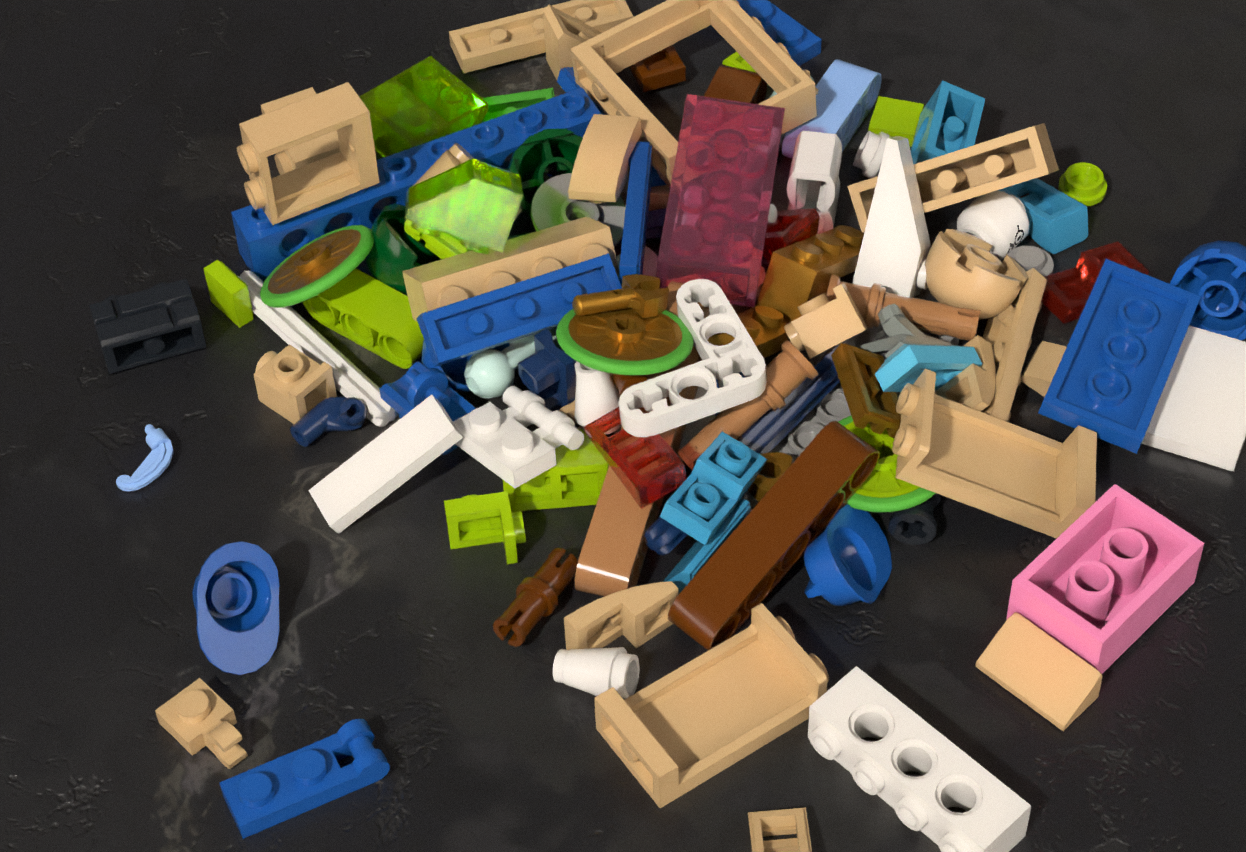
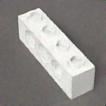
[808,666,1031,852]

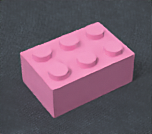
[1006,484,1204,674]

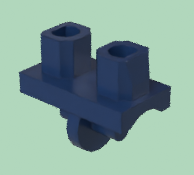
[518,329,576,412]

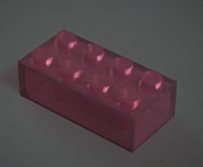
[656,94,785,307]

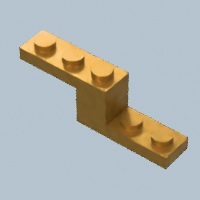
[707,225,864,358]

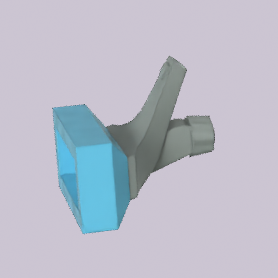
[860,304,982,392]

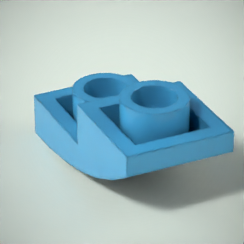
[660,431,767,545]

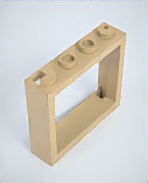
[570,0,818,191]

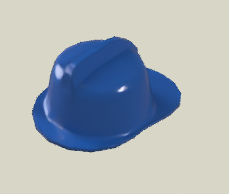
[804,504,892,606]
[192,541,280,675]

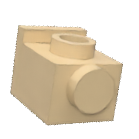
[784,283,868,359]
[253,344,337,424]

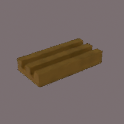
[831,343,901,438]

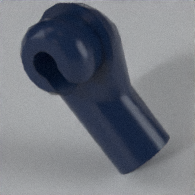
[290,397,367,447]

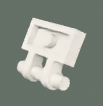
[453,386,584,488]

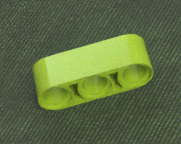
[303,268,424,369]

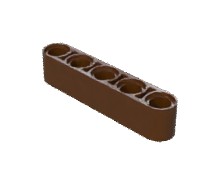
[668,421,880,650]

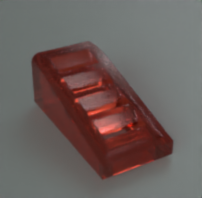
[584,407,686,509]

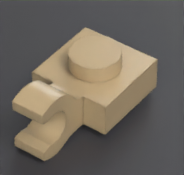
[155,678,248,769]

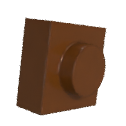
[629,45,686,93]

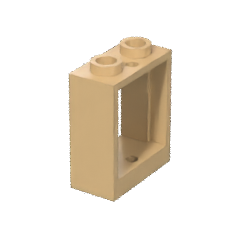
[237,82,380,225]

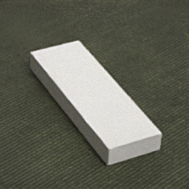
[308,395,463,534]

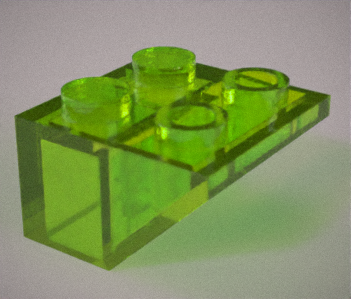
[359,56,489,157]
[405,158,523,254]

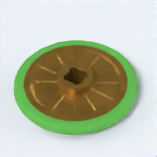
[260,225,374,308]
[556,308,694,375]

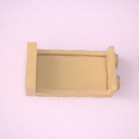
[892,369,1097,539]
[594,603,829,808]

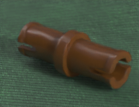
[493,548,578,647]

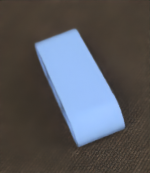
[782,59,882,159]

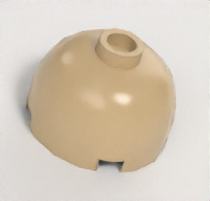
[925,229,1028,320]

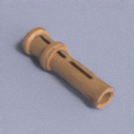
[826,275,981,341]
[676,340,819,471]

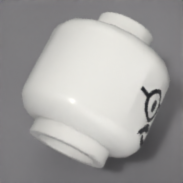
[957,190,1030,261]

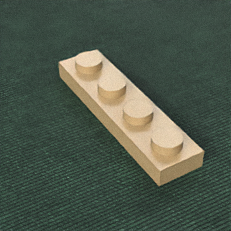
[449,0,634,74]
[981,268,1047,422]

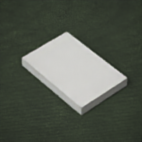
[1141,325,1246,472]

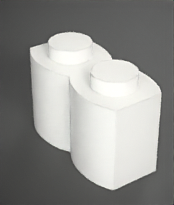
[786,131,842,241]

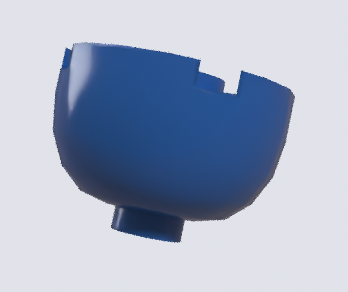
[1169,240,1246,341]

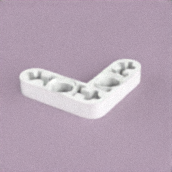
[618,279,767,438]

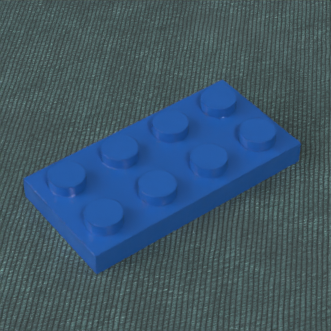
[1038,259,1201,454]

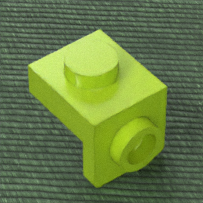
[444,491,526,565]

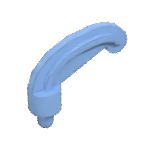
[116,424,174,492]

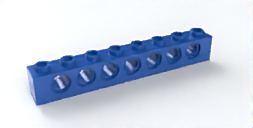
[231,87,601,281]

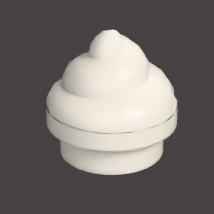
[853,131,890,178]

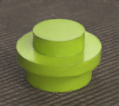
[1058,162,1107,206]

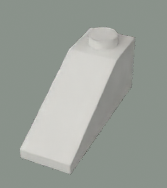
[852,136,931,298]

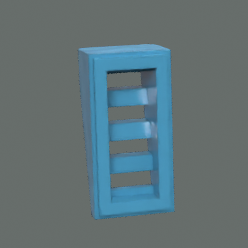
[999,178,1088,254]

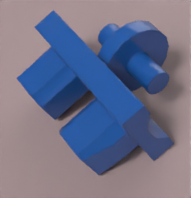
[379,361,476,455]

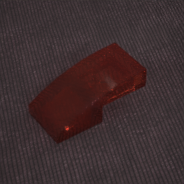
[1041,242,1149,324]

